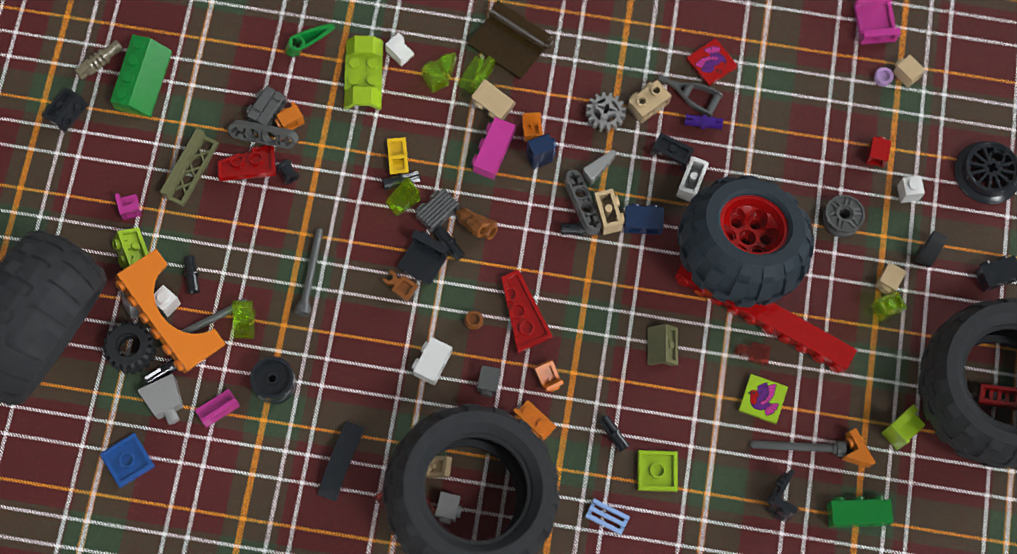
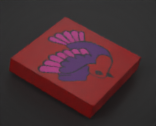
[686,38,738,87]

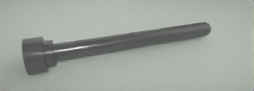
[295,228,323,316]
[181,299,248,334]
[750,441,846,457]

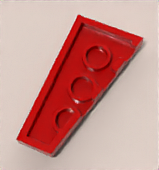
[501,269,553,354]

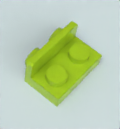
[112,227,149,270]

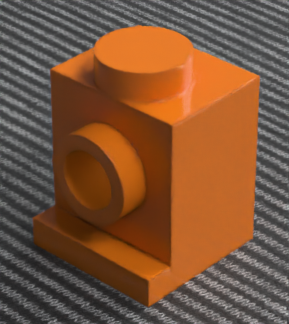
[274,101,305,130]

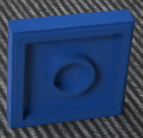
[100,433,155,488]

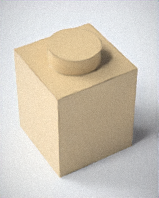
[893,55,925,88]
[875,262,907,296]

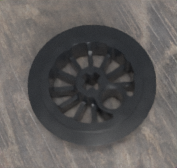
[954,141,1017,204]

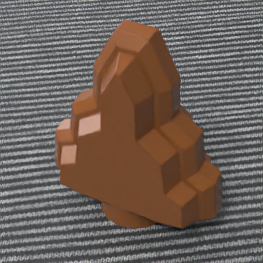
[455,207,498,240]

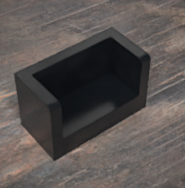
[650,133,694,172]

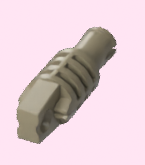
[75,40,123,79]

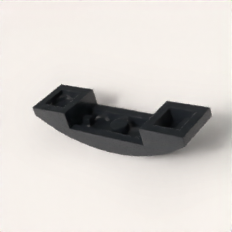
[317,421,366,502]

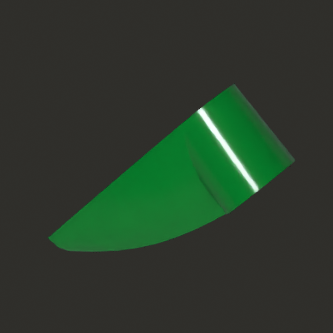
[285,23,335,57]

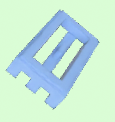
[585,499,630,535]

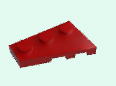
[218,145,276,181]

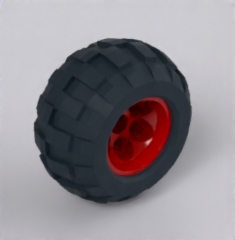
[677,175,814,307]

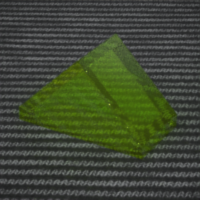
[386,177,420,216]

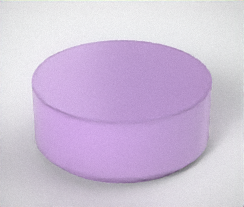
[874,67,894,87]

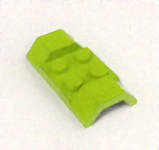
[344,36,383,110]

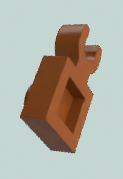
[383,270,419,302]

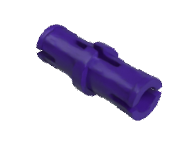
[685,114,723,130]

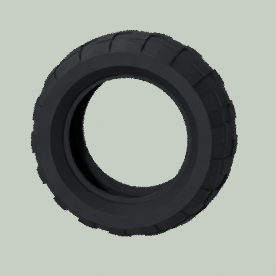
[0,230,107,406]
[918,298,1017,469]
[383,404,560,554]

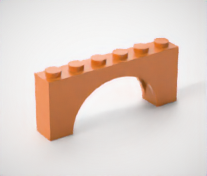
[115,249,226,374]

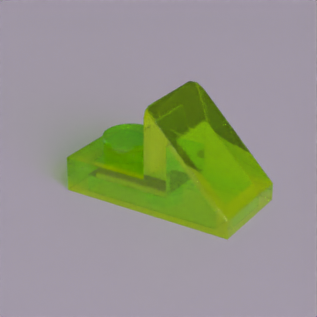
[871,292,907,322]
[232,301,256,338]

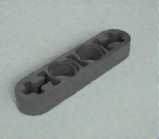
[228,120,299,149]
[564,170,602,235]

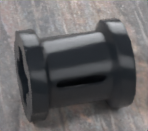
[276,159,300,184]

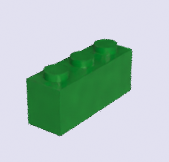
[827,496,893,528]

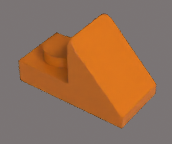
[842,428,876,468]

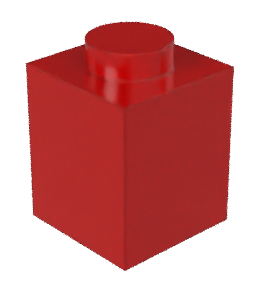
[865,136,892,168]

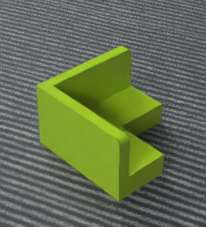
[881,404,925,451]

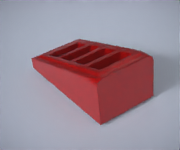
[978,383,1017,411]

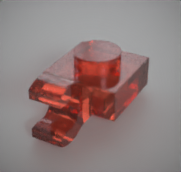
[735,342,771,366]

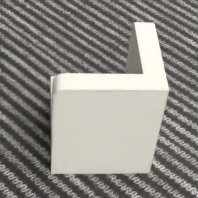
[385,33,414,66]

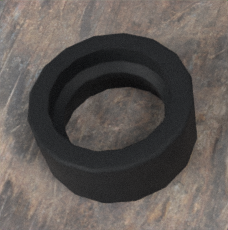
[916,230,948,268]

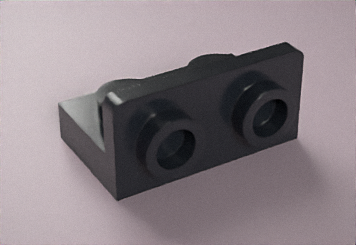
[41,87,88,132]

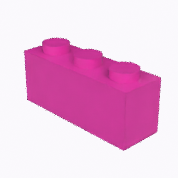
[471,117,516,180]

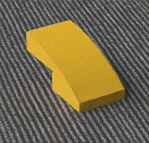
[387,137,409,175]

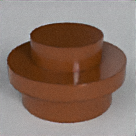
[464,311,483,330]

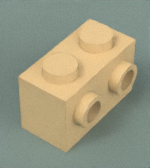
[472,79,516,120]
[627,80,671,124]
[594,188,625,235]

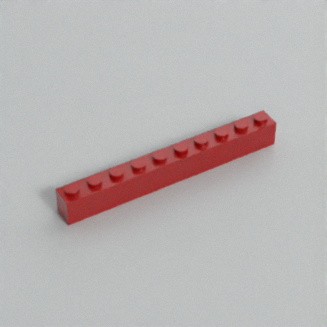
[674,265,857,373]

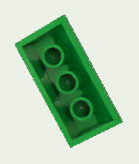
[110,34,172,118]

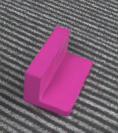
[195,389,240,428]

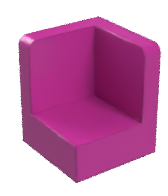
[115,193,142,220]

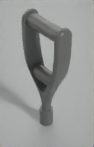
[658,74,723,117]

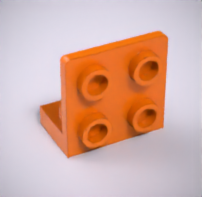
[512,400,557,441]

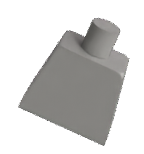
[138,374,183,425]

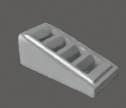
[582,150,616,186]

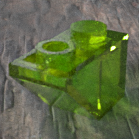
[422,52,456,93]

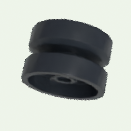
[250,356,297,405]

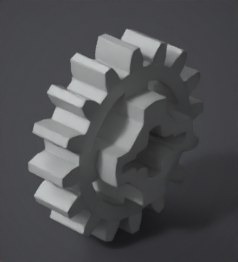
[586,92,626,132]

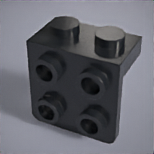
[398,230,449,285]
[766,469,799,521]

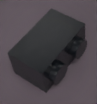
[975,255,1017,292]

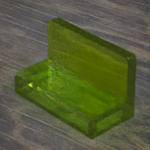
[458,56,495,94]

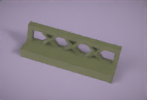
[160,128,219,207]

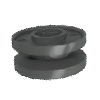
[822,195,865,238]

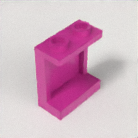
[854,0,901,45]

